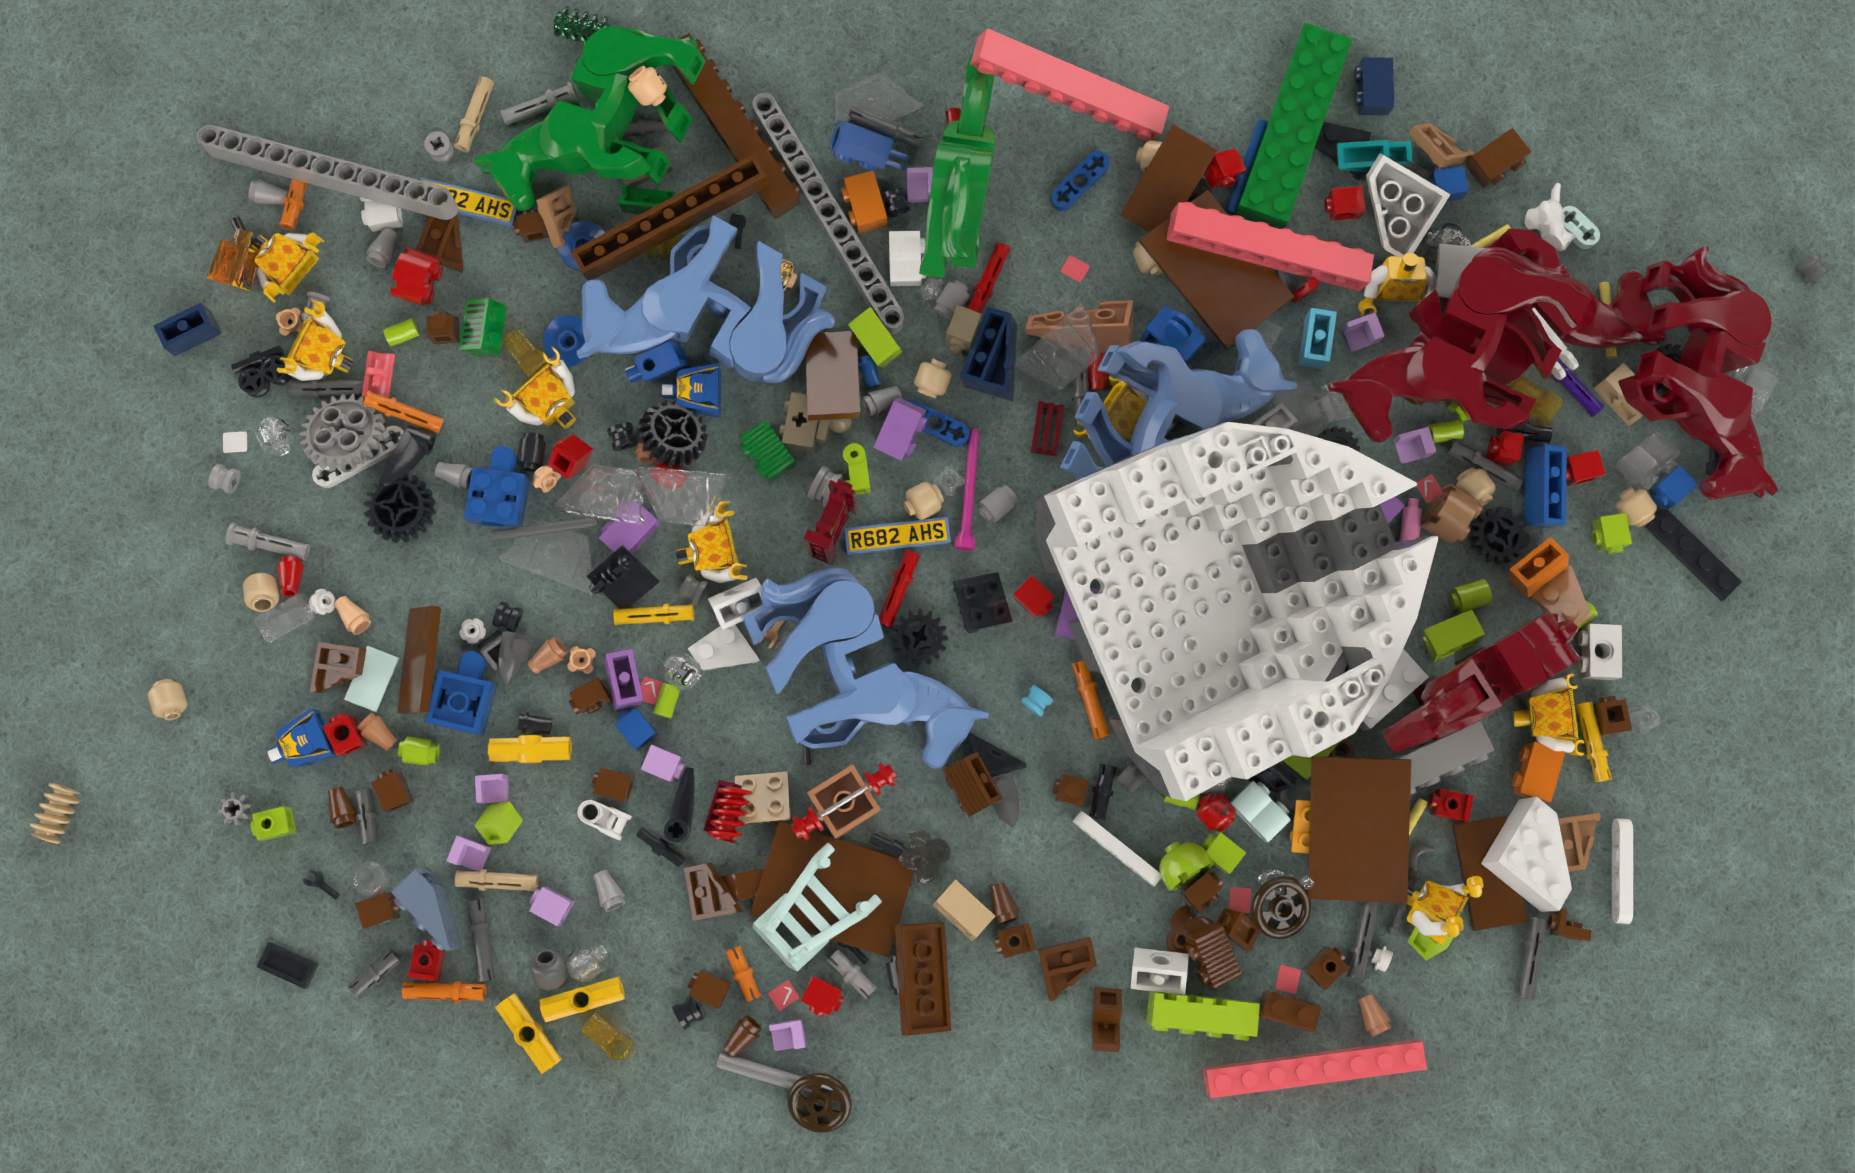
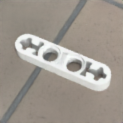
[312,426,405,488]
[1073,811,1161,887]
[1612,818,1633,924]

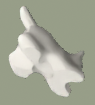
[1525,183,1577,251]

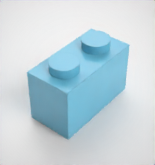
[1298,308,1337,370]

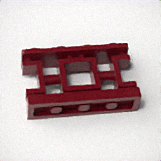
[803,479,858,566]

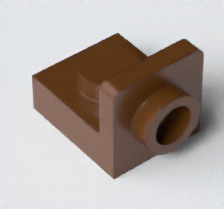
[1216,908,1260,951]
[1548,908,1592,941]

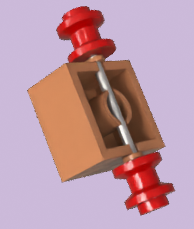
[790,762,897,841]

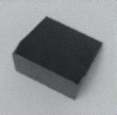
[478,630,502,670]

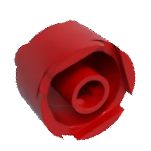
[390,247,443,306]

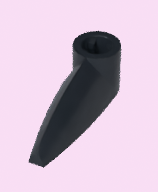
[379,425,436,486]
[664,767,695,843]

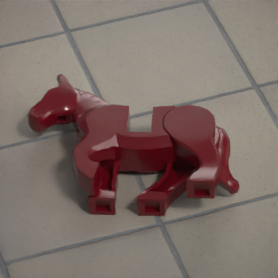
[1409,228,1666,387]
[1618,246,1778,500]
[1328,247,1591,443]
[1383,611,1580,752]

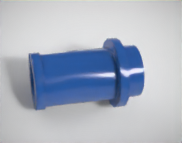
[858,355,882,389]

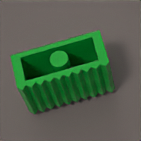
[739,419,796,482]

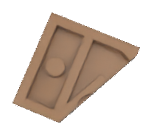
[1558,813,1601,872]

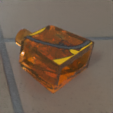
[207,228,259,292]

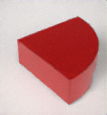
[1291,277,1320,304]

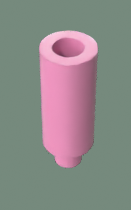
[1399,498,1422,542]

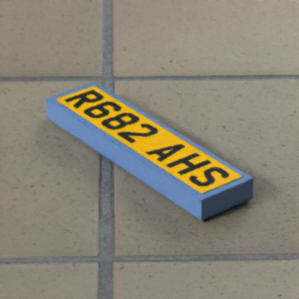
[418,177,519,228]
[844,517,951,556]

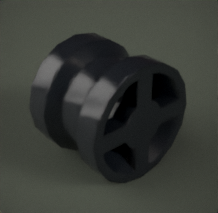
[881,188,911,218]
[261,356,292,385]
[238,368,270,398]
[607,422,638,451]
[492,601,523,633]
[672,996,704,1030]

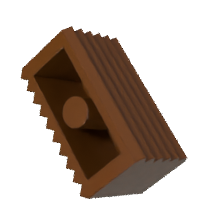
[943,752,1002,817]
[1186,923,1242,990]
[1259,990,1321,1032]

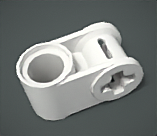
[578,800,632,841]

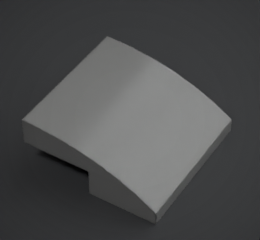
[1435,244,1485,298]

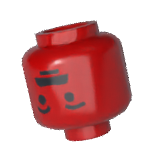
[1196,792,1236,832]

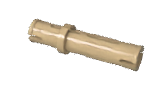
[453,77,495,152]
[455,869,539,892]

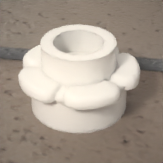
[309,589,335,615]
[460,618,486,644]
[1370,946,1393,972]

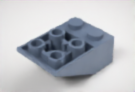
[391,869,462,951]

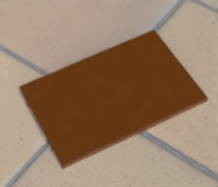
[1138,190,1294,349]
[1308,756,1411,903]
[750,821,916,958]

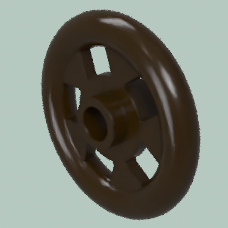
[1251,876,1311,939]
[787,1073,852,1133]

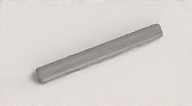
[717,1053,841,1104]

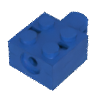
[828,119,910,172]
[1139,306,1205,365]
[464,446,530,528]
[425,651,497,736]

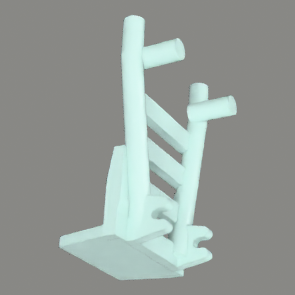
[753,843,882,972]

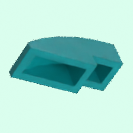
[1337,140,1413,172]

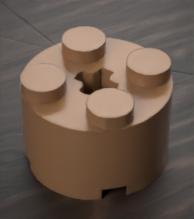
[1421,483,1483,544]

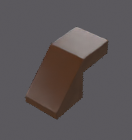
[721,869,764,901]
[1092,987,1122,1052]

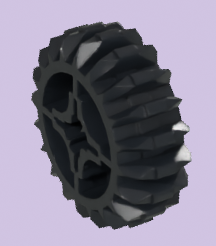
[637,400,708,468]
[364,474,436,543]

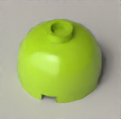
[1159,841,1215,891]

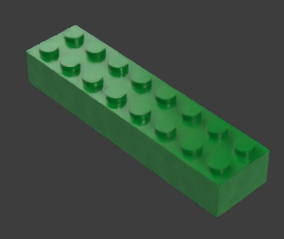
[1235,22,1353,229]

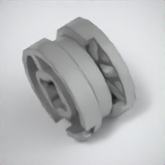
[807,466,843,507]

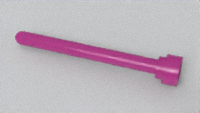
[954,428,980,551]

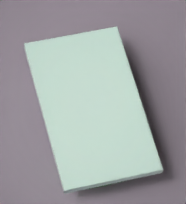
[344,646,399,712]

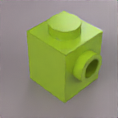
[1591,513,1632,555]
[251,806,297,841]
[1201,832,1246,874]

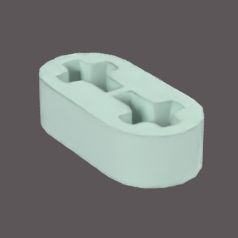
[1562,206,1600,249]

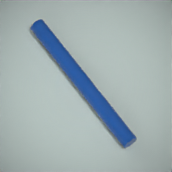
[1225,119,1268,215]

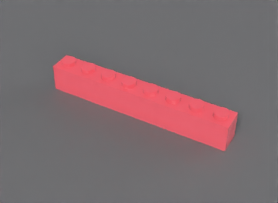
[970,28,1169,141]
[1166,202,1374,292]
[1202,1039,1427,1098]

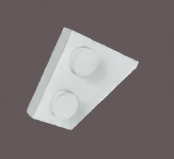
[688,625,760,671]

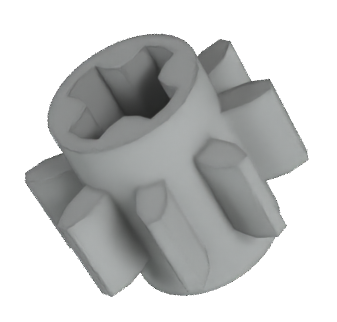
[218,792,255,826]

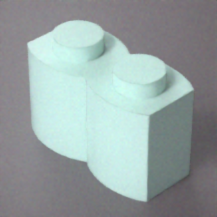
[1230,781,1291,842]

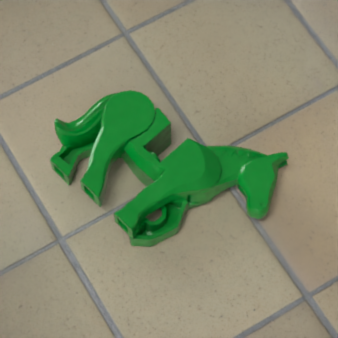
[474,26,706,211]
[919,54,996,278]

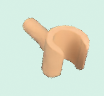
[759,620,785,649]

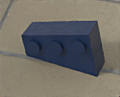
[960,307,1017,402]

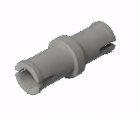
[827,949,877,999]

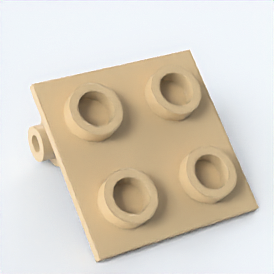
[735,771,791,825]

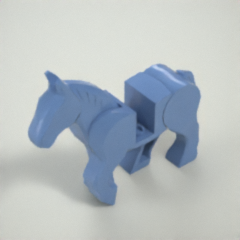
[576,215,835,383]
[1060,329,1297,480]
[742,567,989,769]

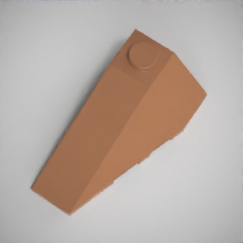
[1025,300,1134,353]

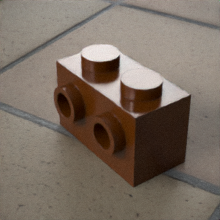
[1465,128,1531,188]

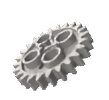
[299,394,386,471]

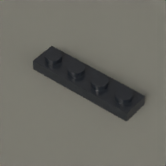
[1645,508,1742,601]

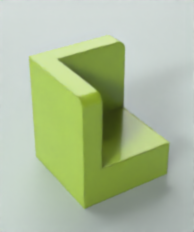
[474,801,523,845]
[1407,927,1453,961]

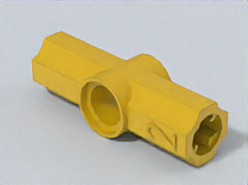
[488,735,572,763]
[540,976,625,1023]
[495,993,562,1074]

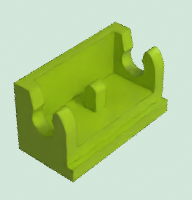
[848,307,902,368]
[1422,609,1485,662]

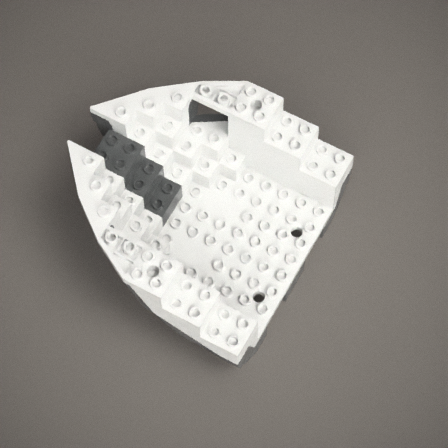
[1035,422,1438,801]

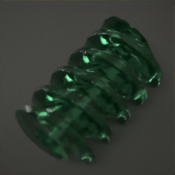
[553,6,610,44]

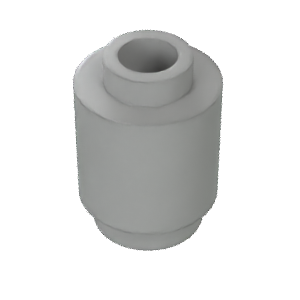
[934,280,970,321]
[978,485,1018,523]

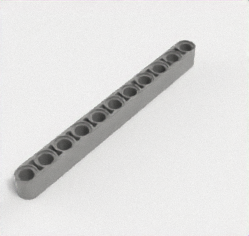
[753,93,904,334]
[197,125,458,220]

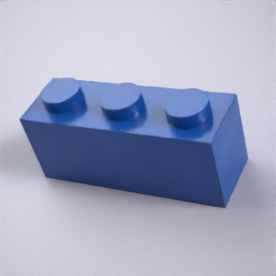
[1524,445,1567,528]

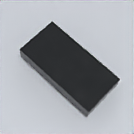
[256,942,319,989]

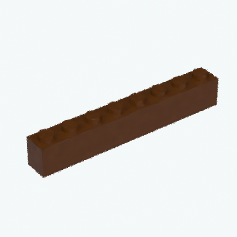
[672,33,801,219]
[570,153,770,281]

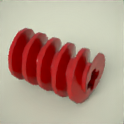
[707,786,753,845]

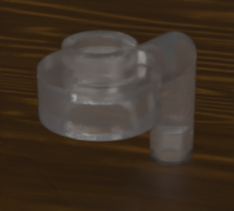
[1258,867,1314,895]

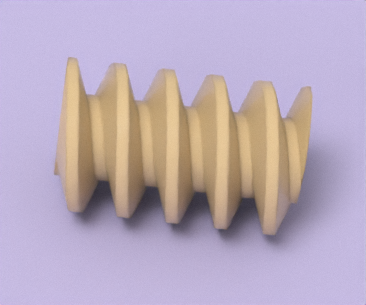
[29,783,81,844]

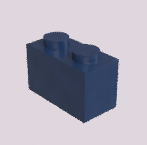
[1354,57,1394,115]
[153,303,222,356]

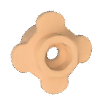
[276,308,303,336]
[533,466,561,493]
[567,646,596,674]

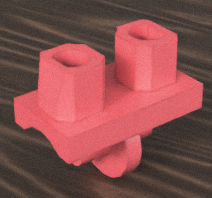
[362,351,395,398]

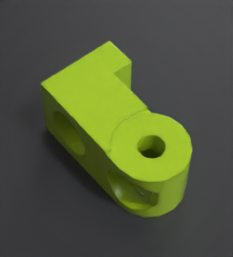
[843,443,871,495]

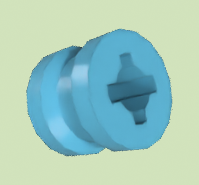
[1020,685,1054,718]

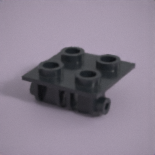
[586,544,660,609]
[953,572,1013,633]

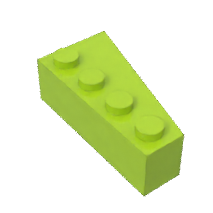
[1146,991,1260,1041]

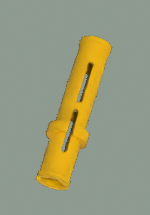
[613,603,695,626]
[1575,702,1612,783]

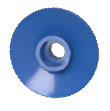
[558,221,605,271]
[543,315,587,367]

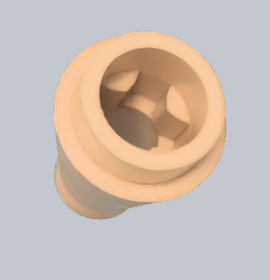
[334,596,371,635]

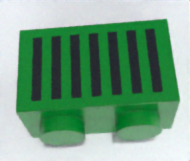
[459,298,507,357]

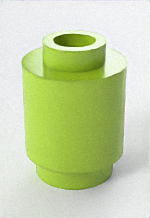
[398,736,440,766]

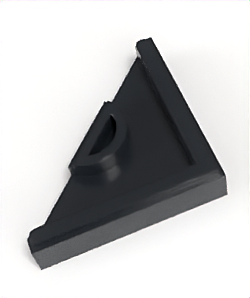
[967,733,1027,777]

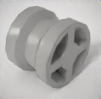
[424,131,454,163]
[208,464,241,495]

